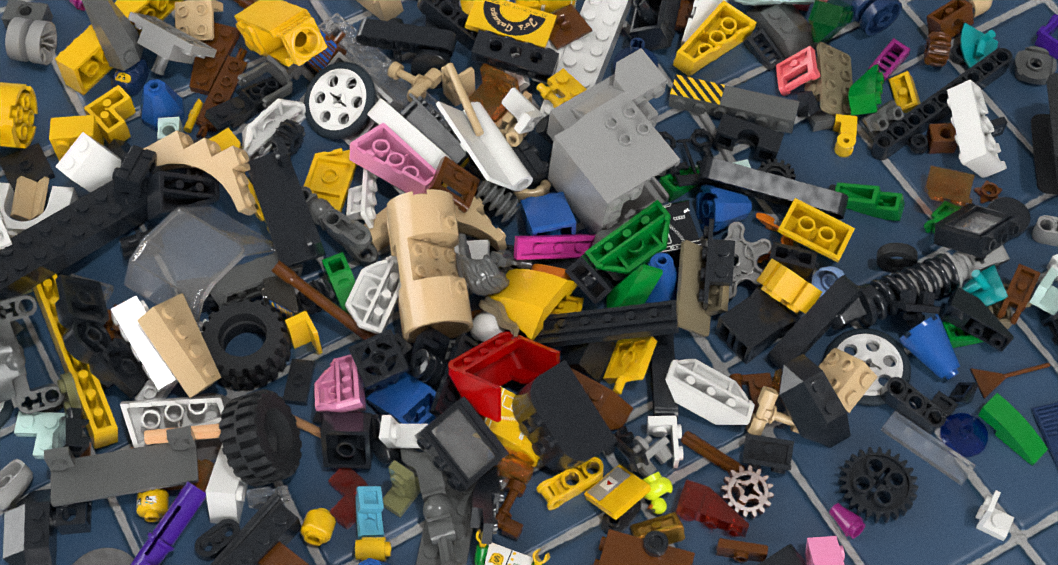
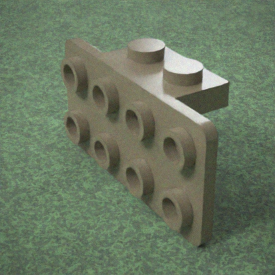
[804,42,855,116]
[676,240,729,337]

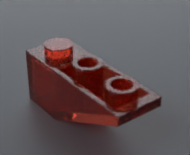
[676,479,749,537]

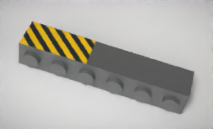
[669,74,799,134]

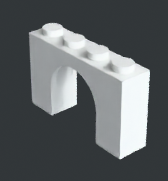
[0,183,79,238]

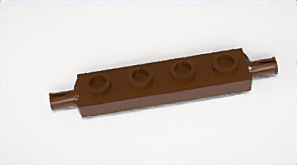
[196,48,248,139]

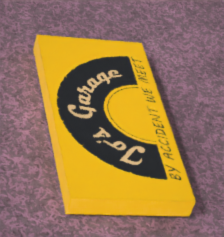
[465,0,557,49]

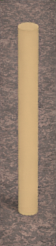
[445,63,484,136]

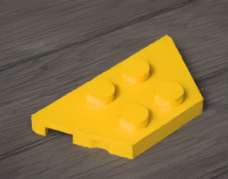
[304,148,357,212]

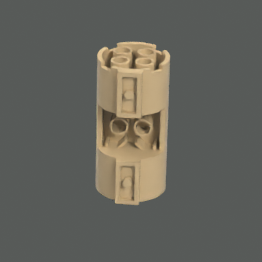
[386,189,473,343]

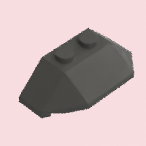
[746,4,814,59]

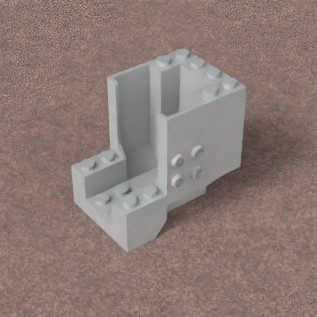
[547,48,680,234]

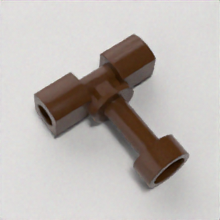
[495,479,527,541]

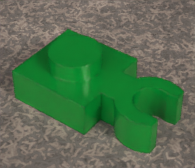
[924,201,961,235]

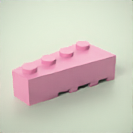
[349,122,436,195]

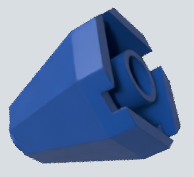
[140,79,185,131]
[696,185,752,232]

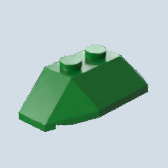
[585,200,671,275]

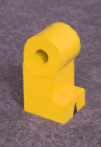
[833,114,857,157]

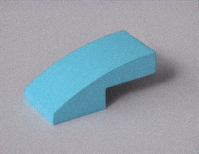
[356,486,384,539]

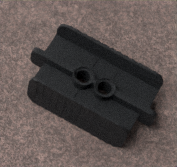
[1031,73,1058,194]

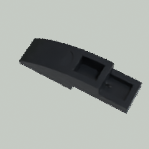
[205,76,283,130]
[470,465,504,544]

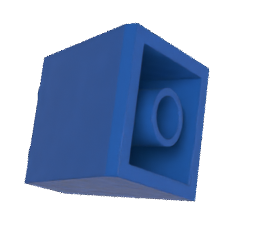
[520,192,576,236]

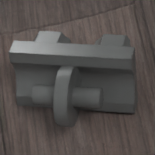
[862,100,904,138]

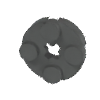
[1013,46,1057,85]

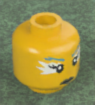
[136,488,169,522]

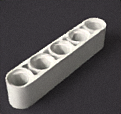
[367,98,453,170]

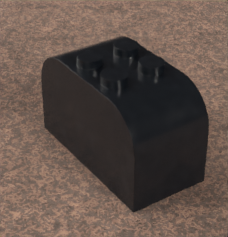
[512,360,617,472]

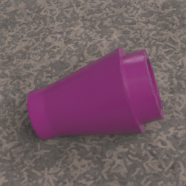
[829,503,866,539]

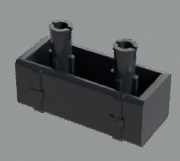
[629,0,681,51]

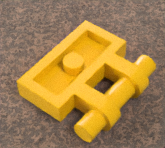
[536,68,587,108]

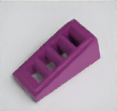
[868,38,910,81]

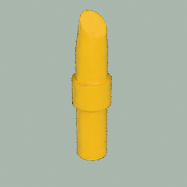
[183,98,203,133]

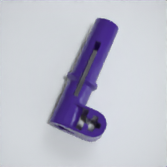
[130,481,206,565]

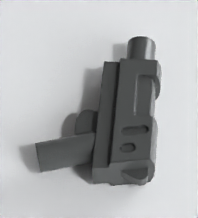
[490,249,532,269]

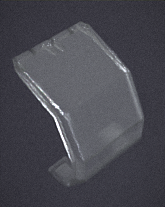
[124,205,275,332]

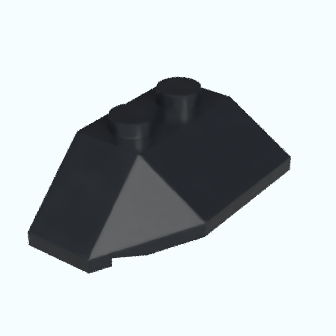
[778,354,851,448]
[3,489,57,565]

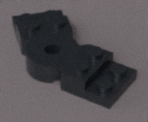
[55,274,149,399]

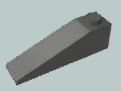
[82,0,144,71]

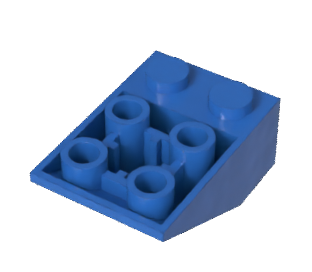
[366,373,436,424]

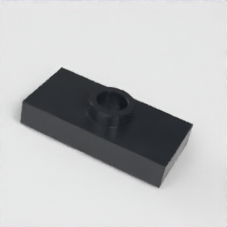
[283,358,315,406]

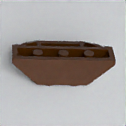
[571,368,634,431]

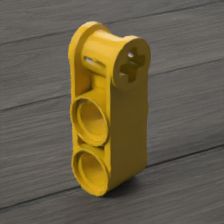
[536,457,603,510]

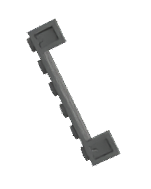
[44,426,199,507]

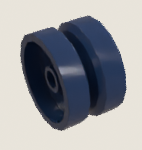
[850,0,902,35]

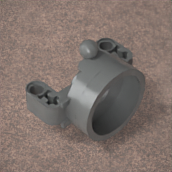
[0,294,63,414]

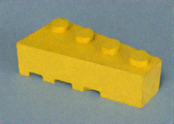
[673,0,757,77]

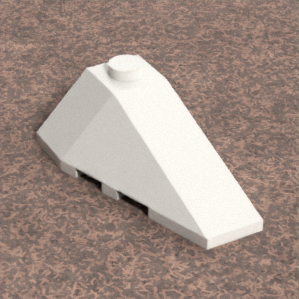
[681,0,729,47]

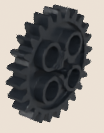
[838,447,919,523]

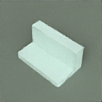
[1030,267,1058,315]

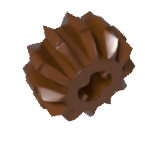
[924,31,951,67]

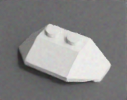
[242,99,306,161]
[345,256,401,334]
[665,359,755,425]

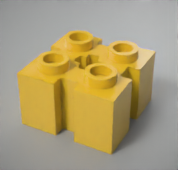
[756,259,823,314]

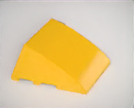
[488,269,578,340]

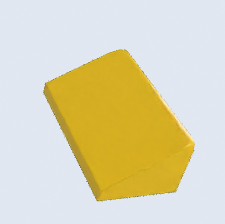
[888,71,920,113]

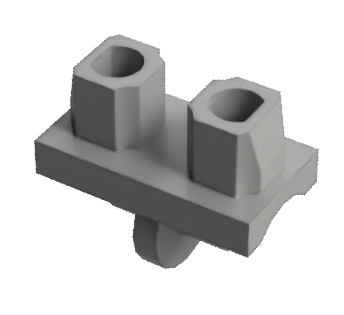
[628,436,673,478]

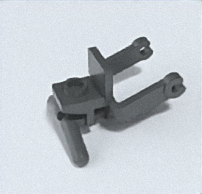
[237,55,315,109]

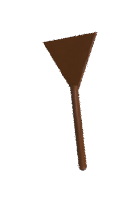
[970,363,1050,399]

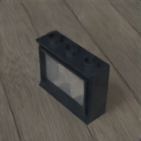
[934,202,1020,258]
[414,396,509,493]

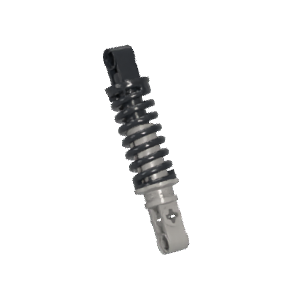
[831,245,1010,331]

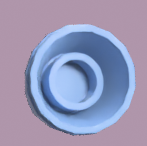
[811,266,845,297]

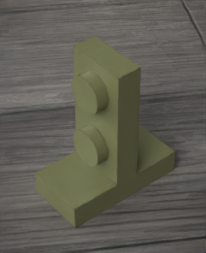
[383,460,421,518]

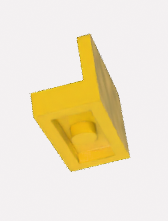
[285,311,323,355]

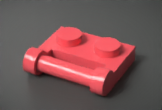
[776,46,820,97]

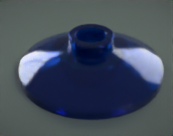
[940,413,988,457]

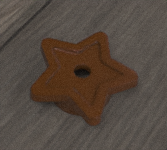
[974,180,1002,204]

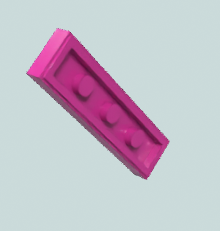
[514,234,596,260]

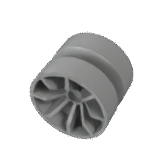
[5,17,57,65]

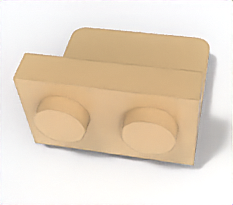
[175,0,223,41]
[819,348,878,413]

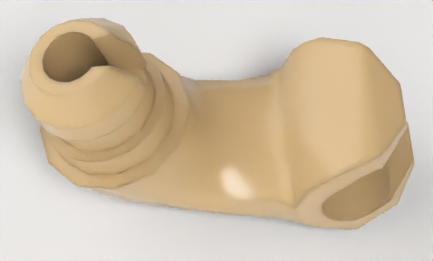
[513,180,551,202]

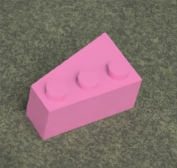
[805,536,845,565]

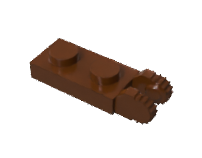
[997,264,1041,325]

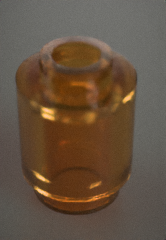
[498,454,534,485]

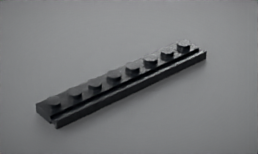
[505,300,679,348]

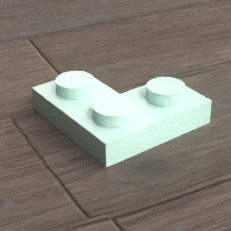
[14,411,66,459]

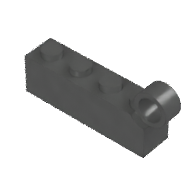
[208,247,303,307]

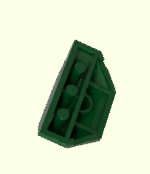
[808,0,854,43]

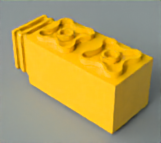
[234,0,327,67]

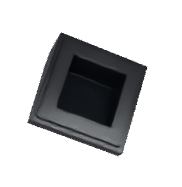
[797,91,820,117]

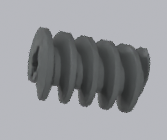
[476,179,521,223]

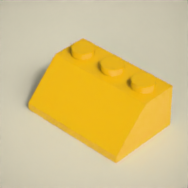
[777,198,855,262]

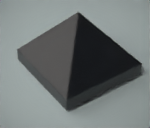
[949,382,978,403]

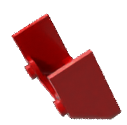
[448,332,560,422]

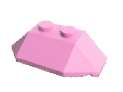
[314,355,366,413]

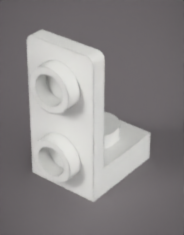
[502,88,544,134]
[379,415,437,448]
[647,416,683,468]
[975,490,1014,541]

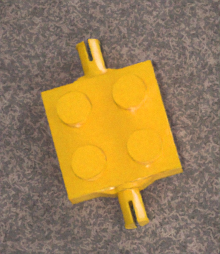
[603,336,657,395]

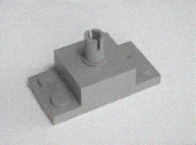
[128,12,217,75]

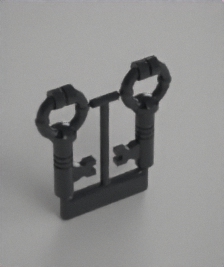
[658,128,714,186]

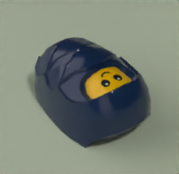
[111,59,149,95]

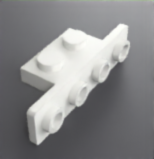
[346,168,378,229]

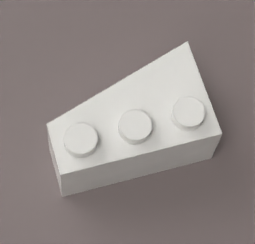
[206,445,248,524]

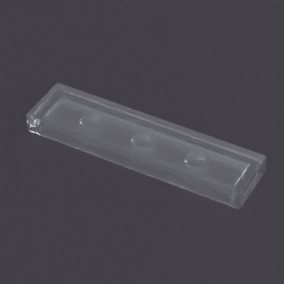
[881,411,976,486]

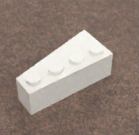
[120,395,224,448]

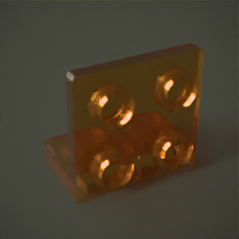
[469,63,520,123]
[924,165,975,206]

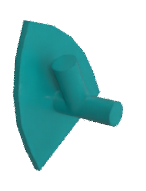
[960,23,998,68]
[962,265,1008,307]

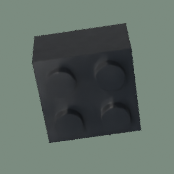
[320,412,374,469]

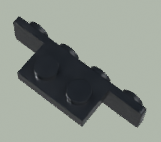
[699,218,735,310]

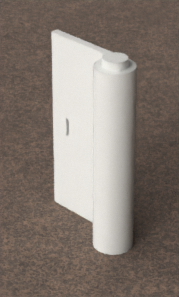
[436,101,533,191]

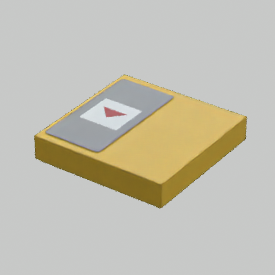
[584,464,651,520]

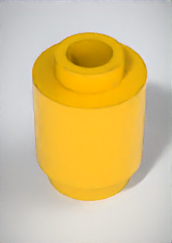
[355,537,391,562]

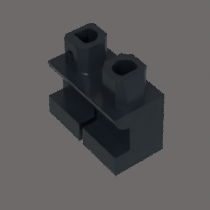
[52,407,90,458]

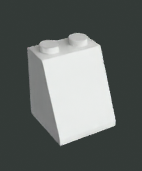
[55,132,121,192]

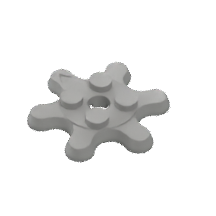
[699,222,772,299]

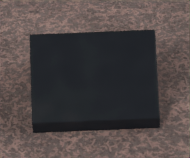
[560,341,616,383]

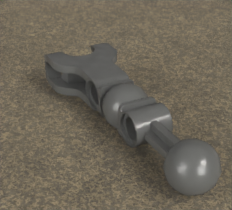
[301,186,379,267]
[400,431,462,565]

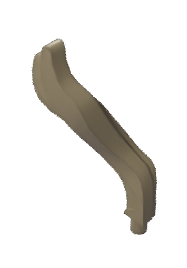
[479,296,520,337]

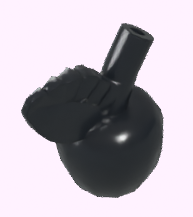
[372,414,402,464]

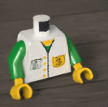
[474,529,550,565]

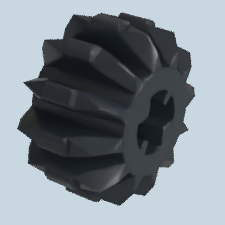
[271,119,305,156]
[296,278,336,315]

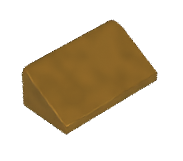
[630,512,685,545]

